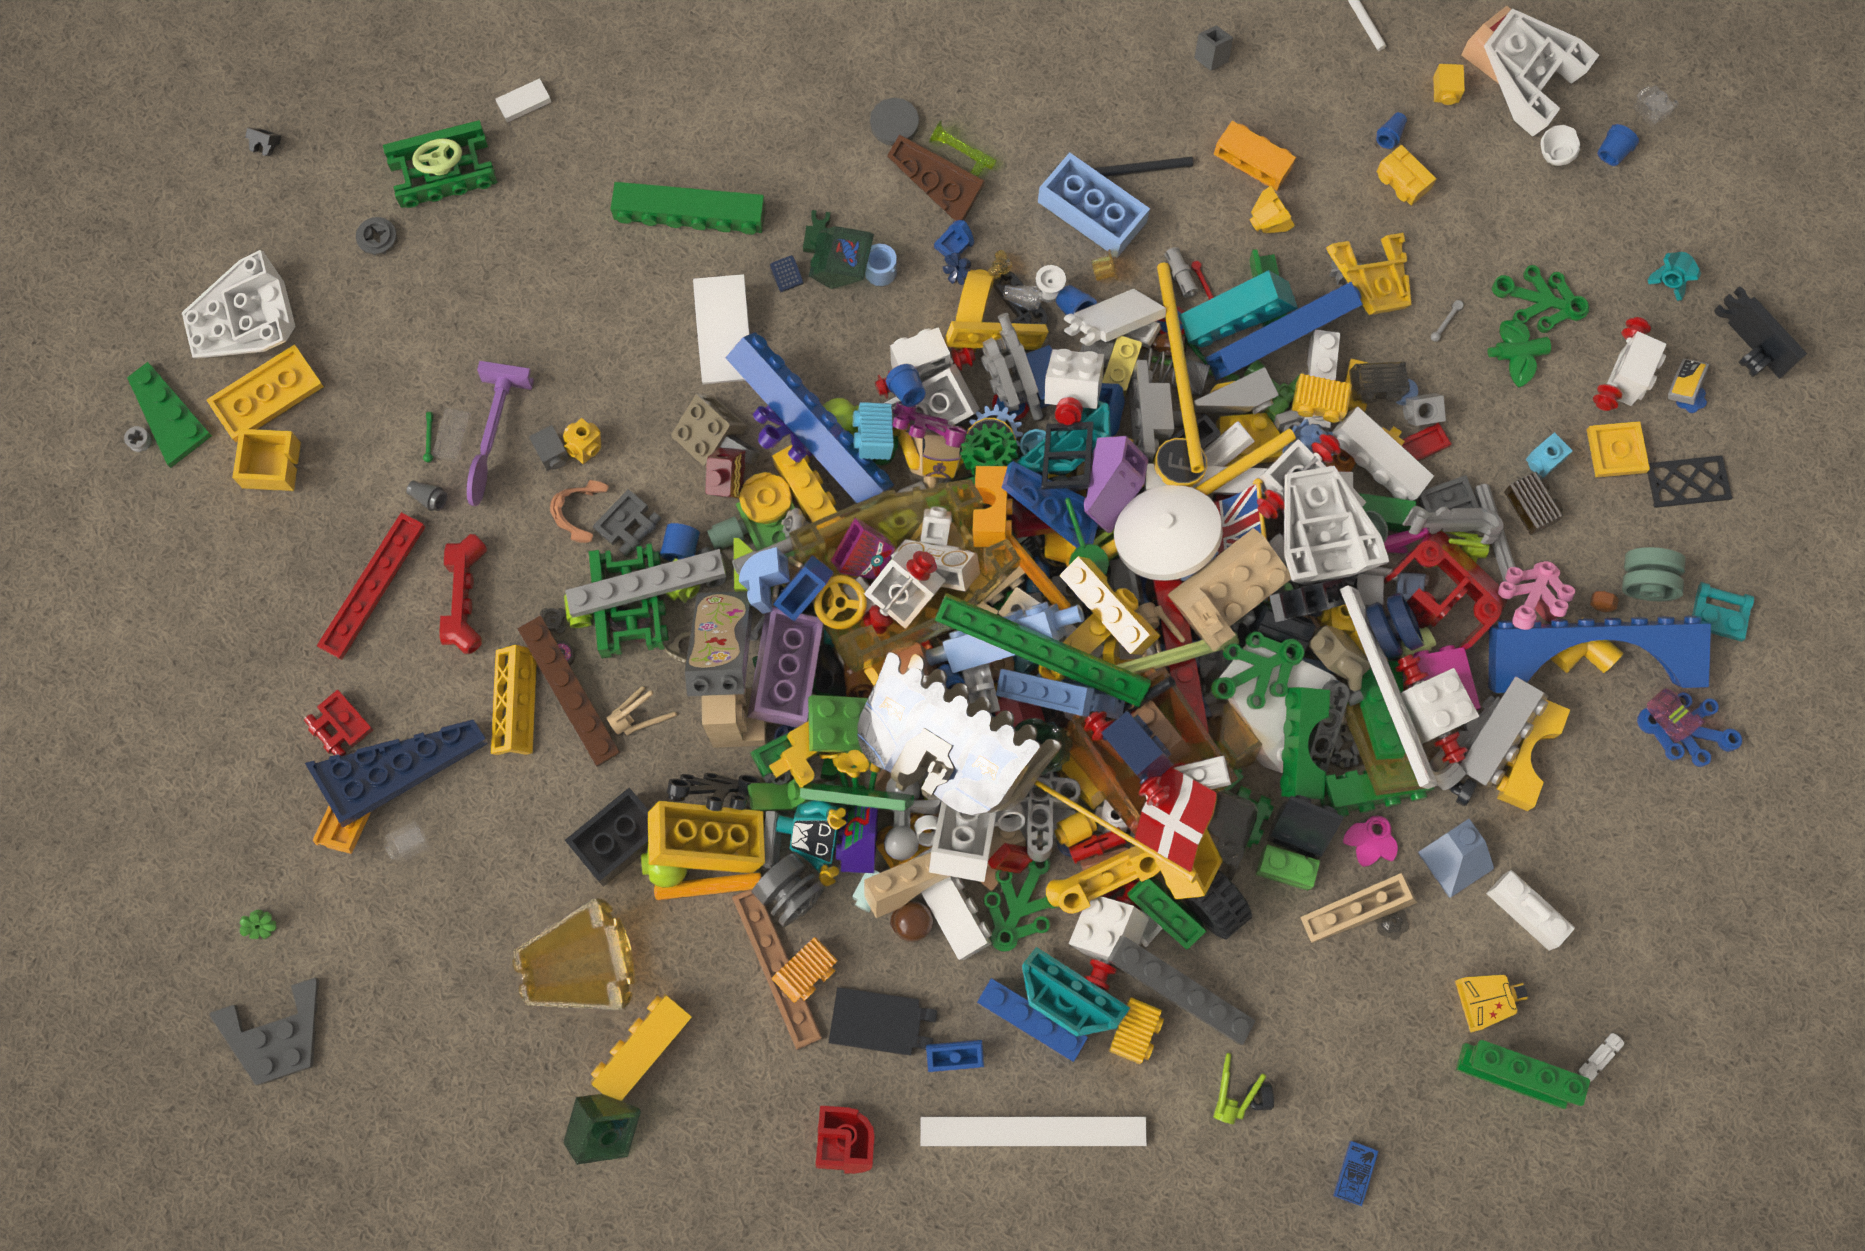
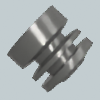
[751,853,826,927]

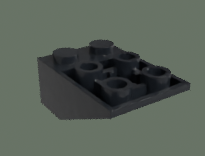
[1266,795,1344,860]

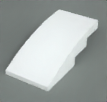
[693,274,750,384]

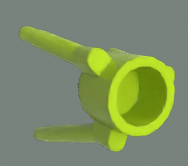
[1424,529,1489,568]
[1213,1053,1266,1125]

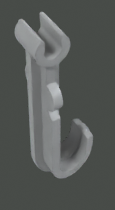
[1402,506,1504,544]
[1429,695,1501,790]

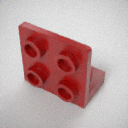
[1407,576,1470,628]

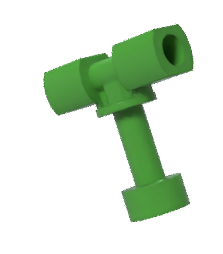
[1244,360,1300,422]

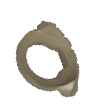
[665,632,691,664]

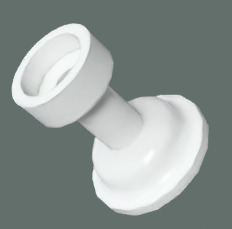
[1036,265,1066,303]

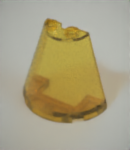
[513,898,635,1010]

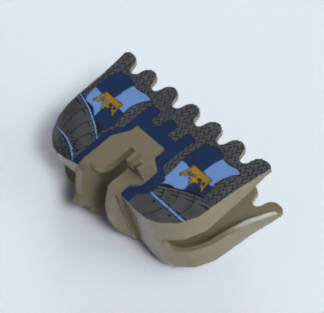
[857,653,1062,815]

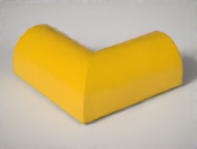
[1550,618,1623,673]

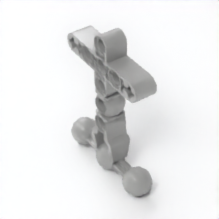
[884,725,1081,862]

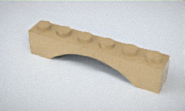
[864,826,1026,918]

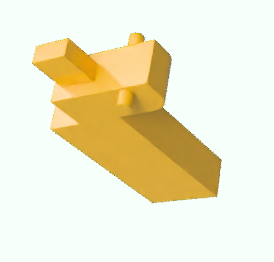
[769,721,820,788]

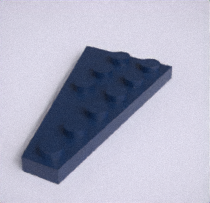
[305,720,488,828]

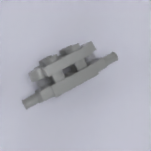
[981,313,1044,420]

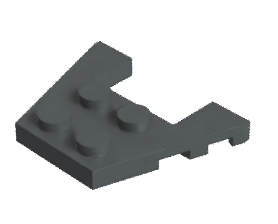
[210,978,319,1086]

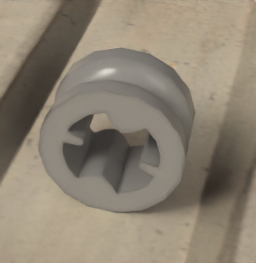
[124,426,152,452]

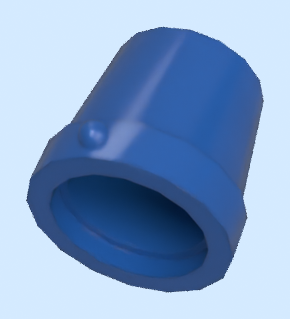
[1597,124,1639,166]
[1056,285,1097,315]
[886,364,926,407]

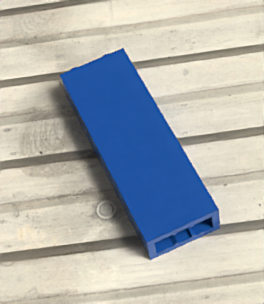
[1205,282,1363,380]

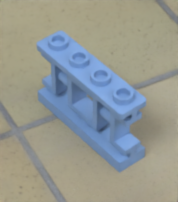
[996,669,1125,719]

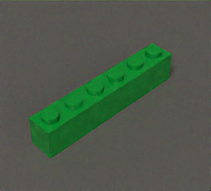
[610,182,766,235]

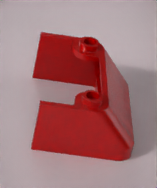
[1384,531,1508,650]

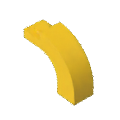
[950,269,995,353]

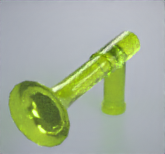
[929,120,997,177]

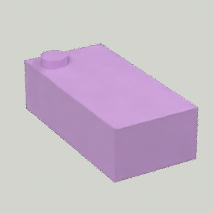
[747,607,823,728]

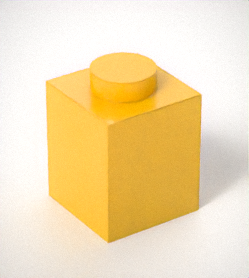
[1433,64,1465,105]

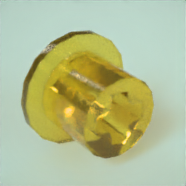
[1091,249,1119,281]

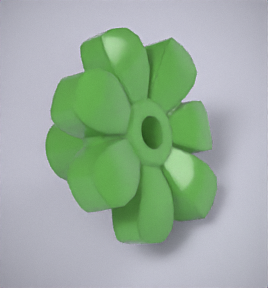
[240,909,276,939]

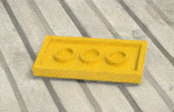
[206,344,324,443]

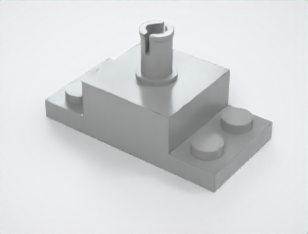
[1128,360,1184,464]

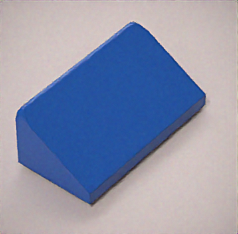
[926,1040,984,1072]

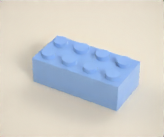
[1038,152,1150,258]

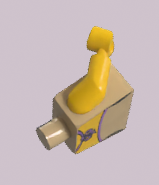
[892,422,966,492]

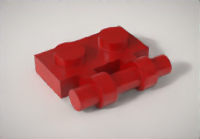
[304,689,374,756]

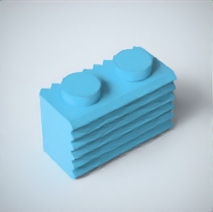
[853,402,893,460]

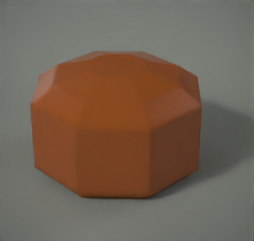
[1590,591,1619,612]

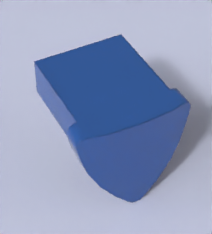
[934,220,974,256]

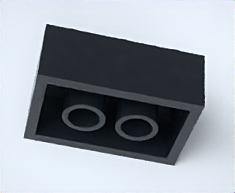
[565,787,649,887]

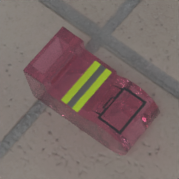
[1647,688,1705,743]

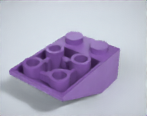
[1084,436,1148,533]

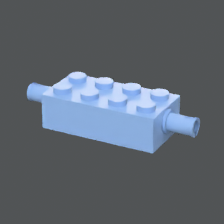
[926,602,1084,673]

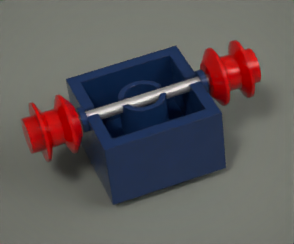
[1084,711,1173,806]

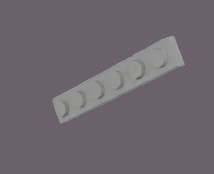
[565,549,727,618]

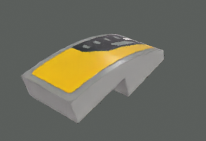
[1668,358,1710,405]

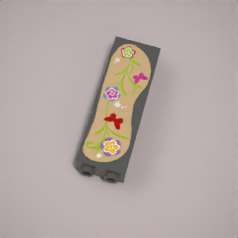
[685,591,753,696]

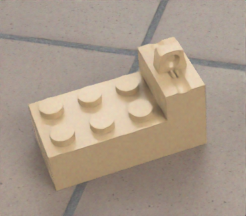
[1168,528,1291,652]
[702,688,772,748]

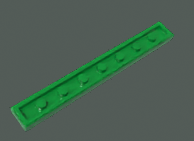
[935,593,1151,707]

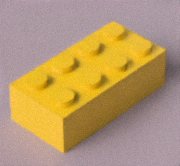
[648,801,765,873]

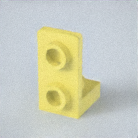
[1102,336,1142,396]

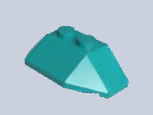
[1017,400,1111,475]
[1022,947,1130,1036]

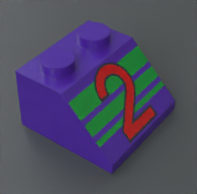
[836,805,878,873]

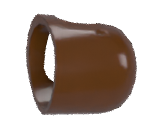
[890,901,933,942]

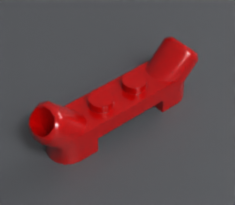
[439,534,487,654]

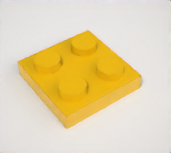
[1586,421,1650,478]

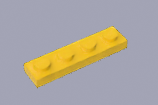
[944,321,1049,350]

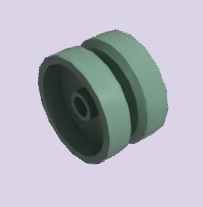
[1622,547,1686,602]

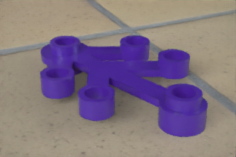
[753,405,813,462]

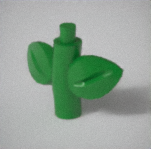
[1487,320,1551,388]

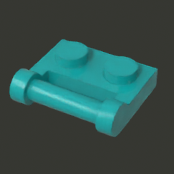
[1692,582,1754,642]

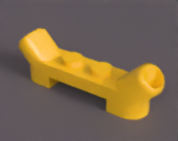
[1038,588,1138,681]
[1046,846,1160,913]

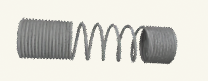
[1080,334,1210,396]

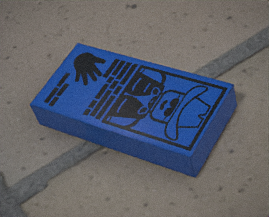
[1333,1141,1378,1206]

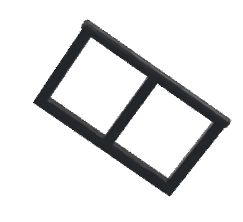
[1041,422,1094,490]

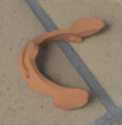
[550,480,609,543]

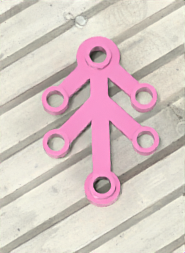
[1498,561,1575,630]

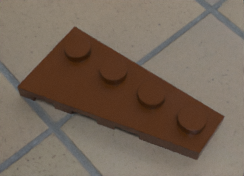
[887,134,985,221]

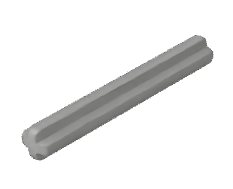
[1474,484,1516,581]

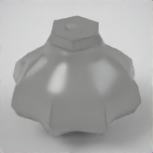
[781,508,810,539]

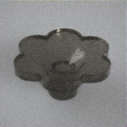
[1375,909,1409,940]

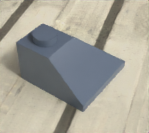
[1418,819,1494,898]

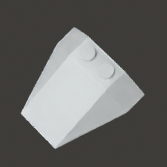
[1284,466,1389,585]

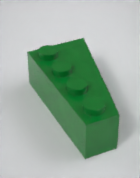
[1320,761,1434,818]

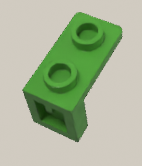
[748,779,812,811]

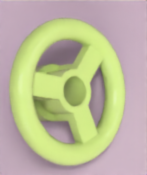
[412,139,462,175]

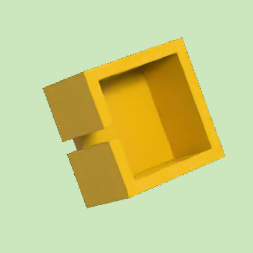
[232,429,301,491]
[1154,830,1223,899]

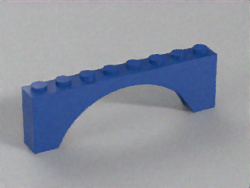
[1488,616,1711,693]

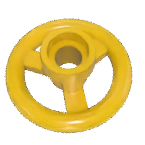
[814,575,867,629]

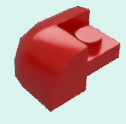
[815,1106,875,1174]

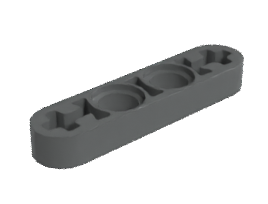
[1308,680,1350,776]

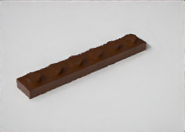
[517,615,620,767]

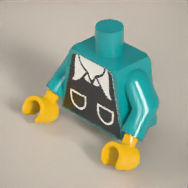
[776,800,846,886]

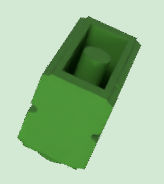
[1255,845,1320,891]

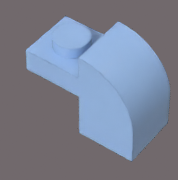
[739,547,790,614]

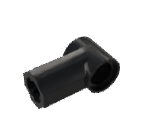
[815,644,846,697]

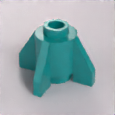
[1647,252,1701,301]

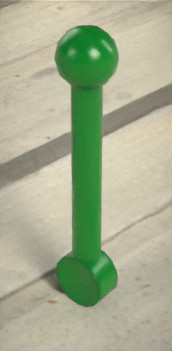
[423,411,433,463]

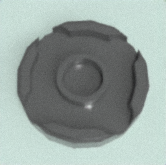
[870,98,919,145]

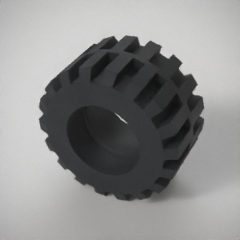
[1184,870,1252,940]

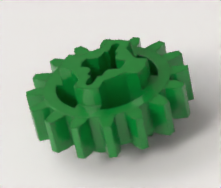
[960,423,1018,476]

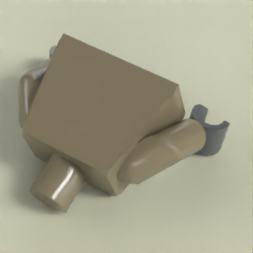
[1307,625,1371,707]

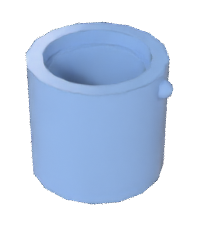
[864,244,897,286]

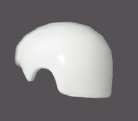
[1541,125,1580,166]

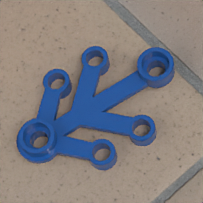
[1637,692,1742,767]

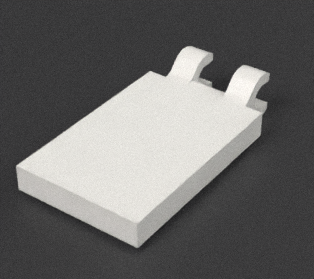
[1064,289,1166,346]

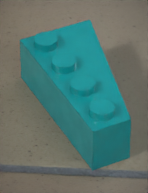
[1179,270,1298,348]

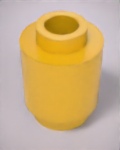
[1054,812,1097,847]

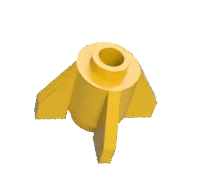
[1249,186,1295,233]

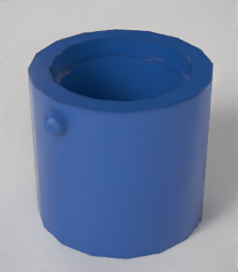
[660,523,700,562]

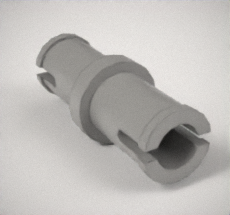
[1164,247,1199,298]

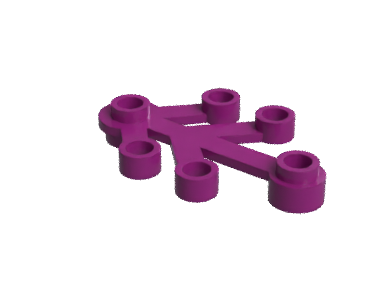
[892,401,967,448]

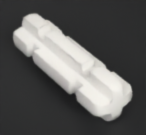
[1578,1033,1624,1082]

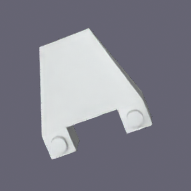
[1484,9,1599,136]
[1219,637,1339,773]

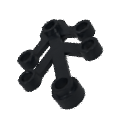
[667,773,760,811]

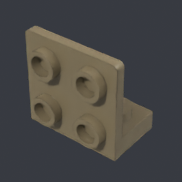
[671,394,747,466]

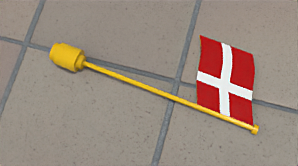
[1034,767,1217,883]

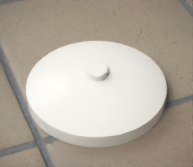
[1114,485,1223,580]

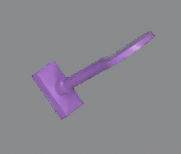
[467,361,534,506]

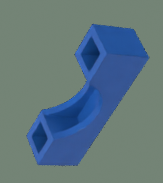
[977,978,1088,1062]

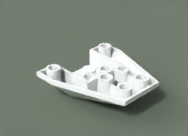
[182,250,296,358]

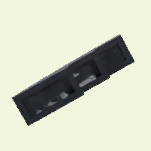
[1269,578,1346,622]

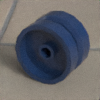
[1365,592,1425,660]

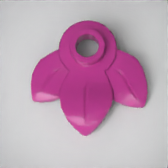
[1343,815,1398,867]

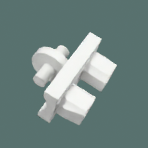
[962,663,1000,713]

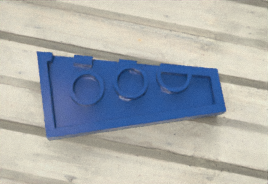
[1001,461,1098,548]

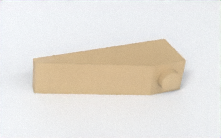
[1300,873,1418,943]

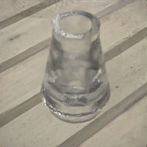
[1003,285,1042,311]

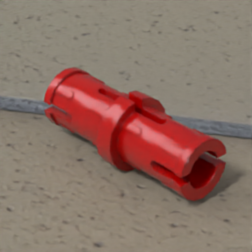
[1068,827,1126,864]

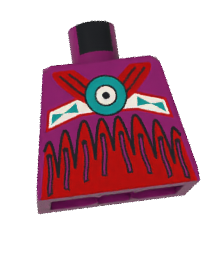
[831,518,895,579]

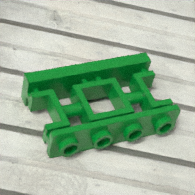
[383,120,498,208]
[589,543,669,659]
[1455,1040,1590,1109]

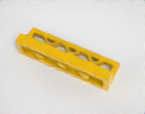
[491,645,536,755]

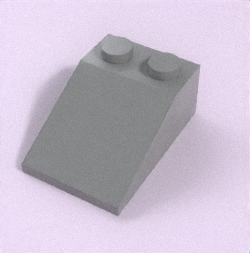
[1193,367,1279,415]

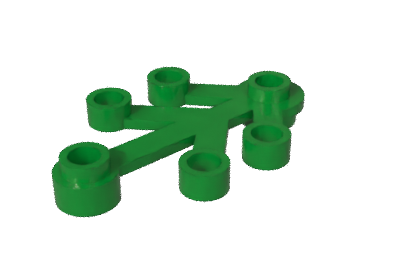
[1492,265,1589,333]
[1211,632,1304,709]
[983,858,1057,952]

